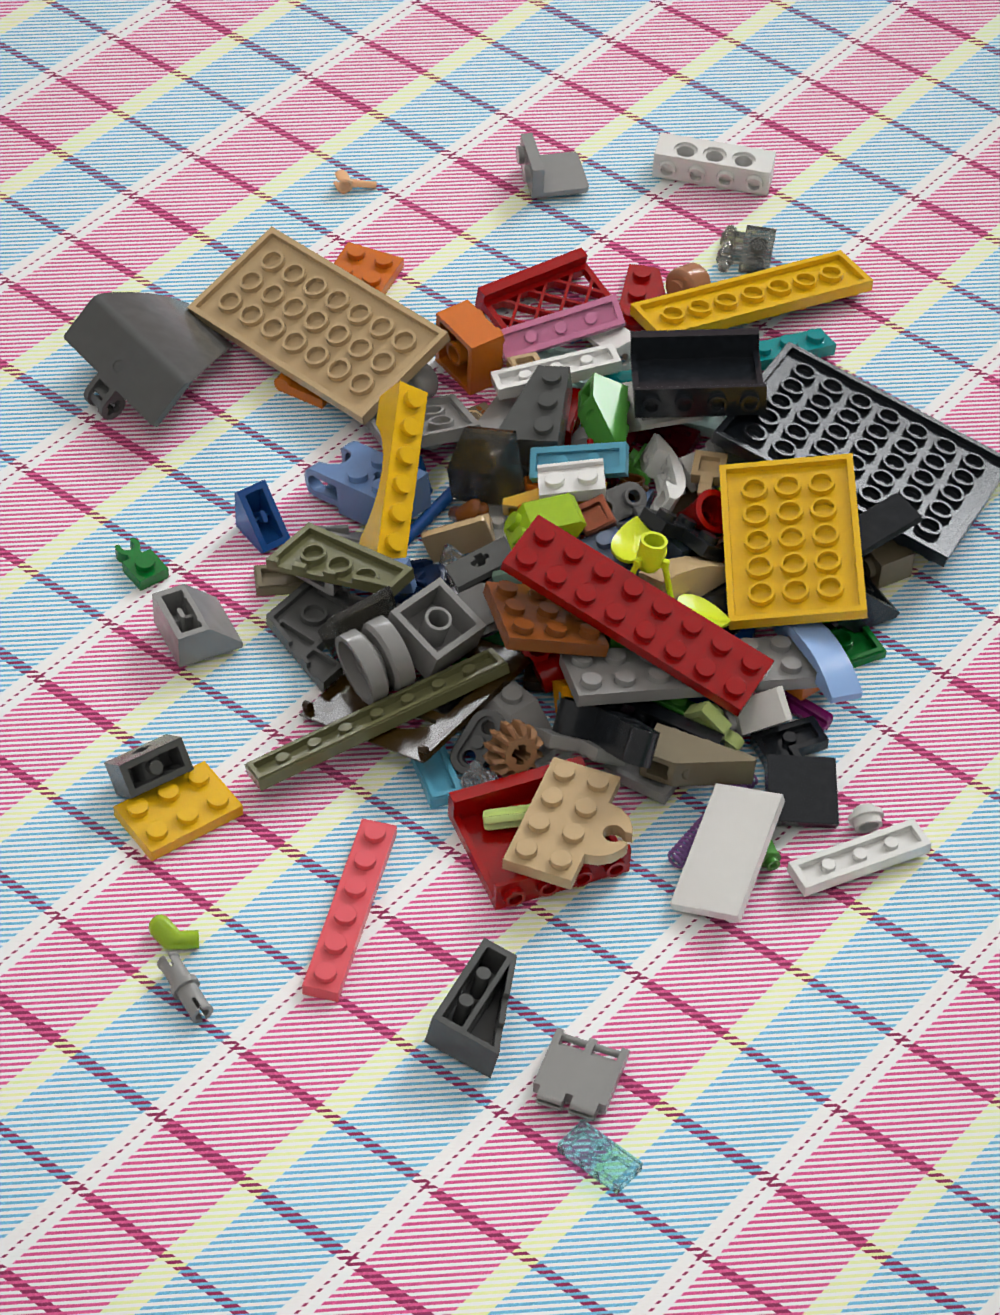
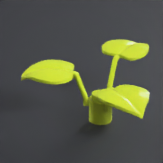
[610,516,731,628]

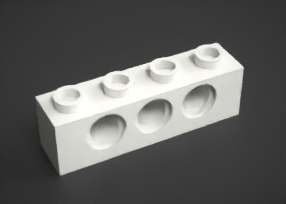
[652,132,776,196]

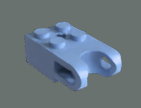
[304,441,431,526]

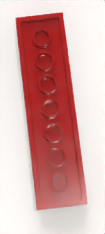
[500,515,774,717]

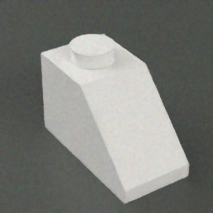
[723,686,792,738]

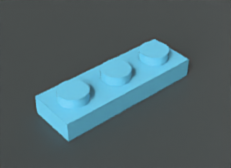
[529,441,629,483]

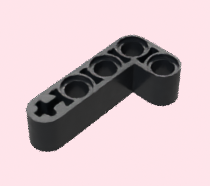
[552,696,660,768]

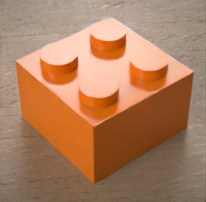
[435,299,505,396]

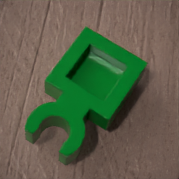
[115,538,169,591]

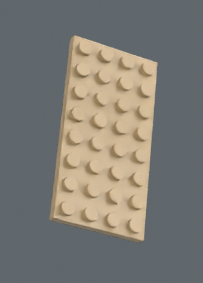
[187,226,450,425]

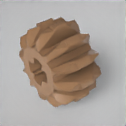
[482,719,544,777]

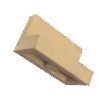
[421,513,495,563]

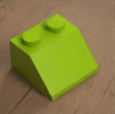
[503,493,587,550]

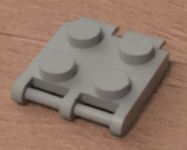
[533,1028,630,1121]

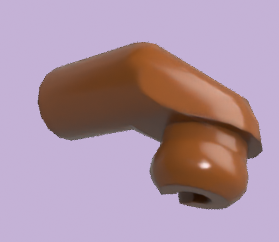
[448,498,489,522]

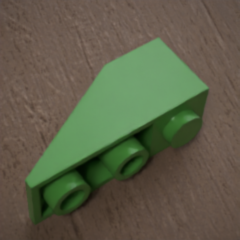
[578,373,630,443]

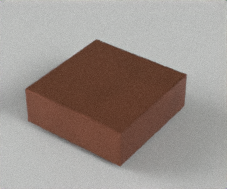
[578,494,618,537]

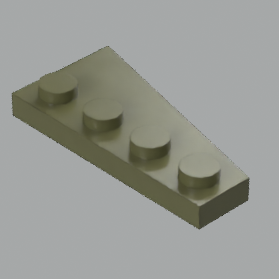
[265,522,415,597]

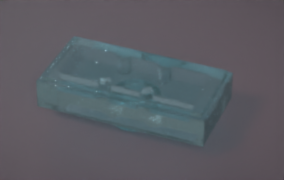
[557,1119,643,1194]

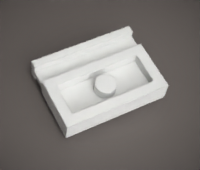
[537,458,607,502]

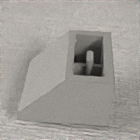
[152,584,243,668]

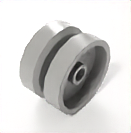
[335,615,416,705]

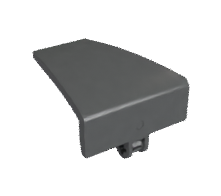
[64,292,233,427]

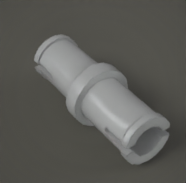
[157,951,213,1023]

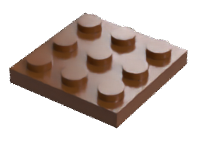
[483,580,609,657]

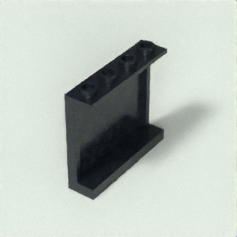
[630,328,767,418]

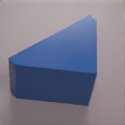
[235,479,290,554]

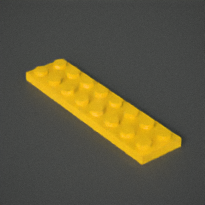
[630,250,873,331]

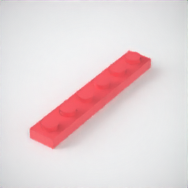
[302,818,397,1002]

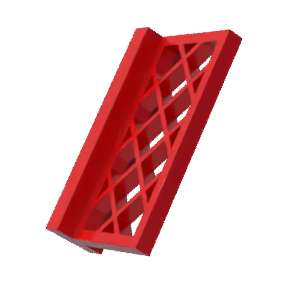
[475,247,611,329]

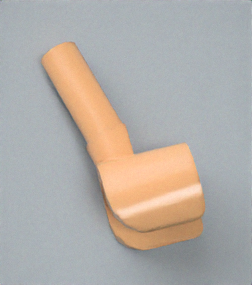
[333,170,377,194]

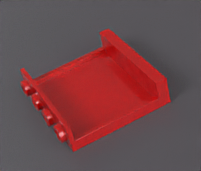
[448,755,632,910]

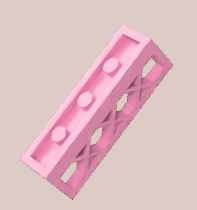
[500,294,625,363]

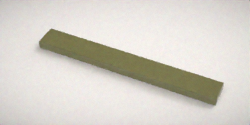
[244,648,510,791]

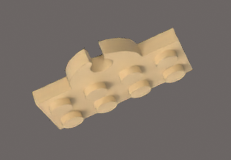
[502,757,633,890]

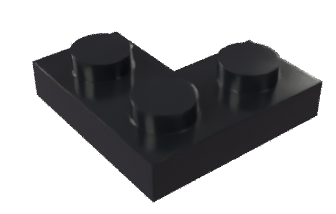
[639,507,725,563]
[750,715,829,766]

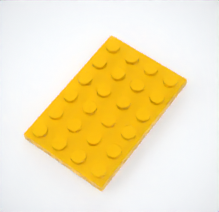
[719,453,868,630]

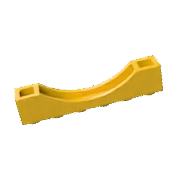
[359,381,428,559]

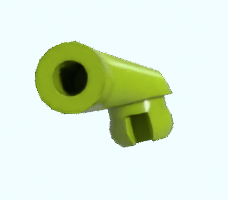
[148,914,199,950]

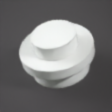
[848,803,884,833]

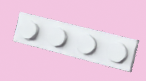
[490,343,622,400]
[787,818,932,897]

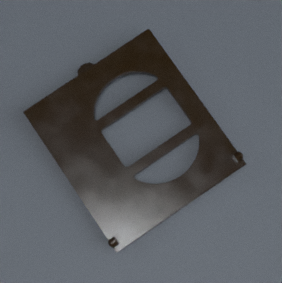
[299,639,532,763]

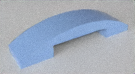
[772,622,863,704]

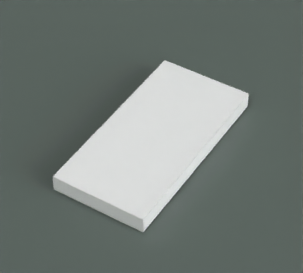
[670,783,785,923]

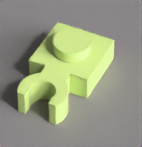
[683,700,745,751]

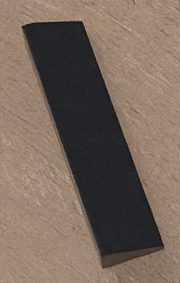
[858,493,923,557]

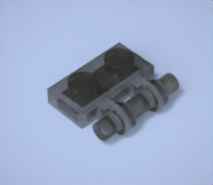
[716,225,777,274]

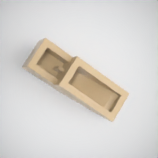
[638,556,726,599]

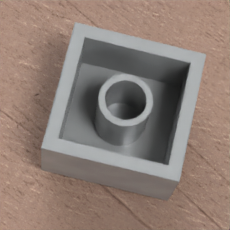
[387,577,487,678]

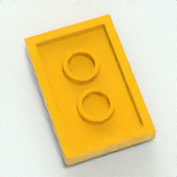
[113,761,243,861]

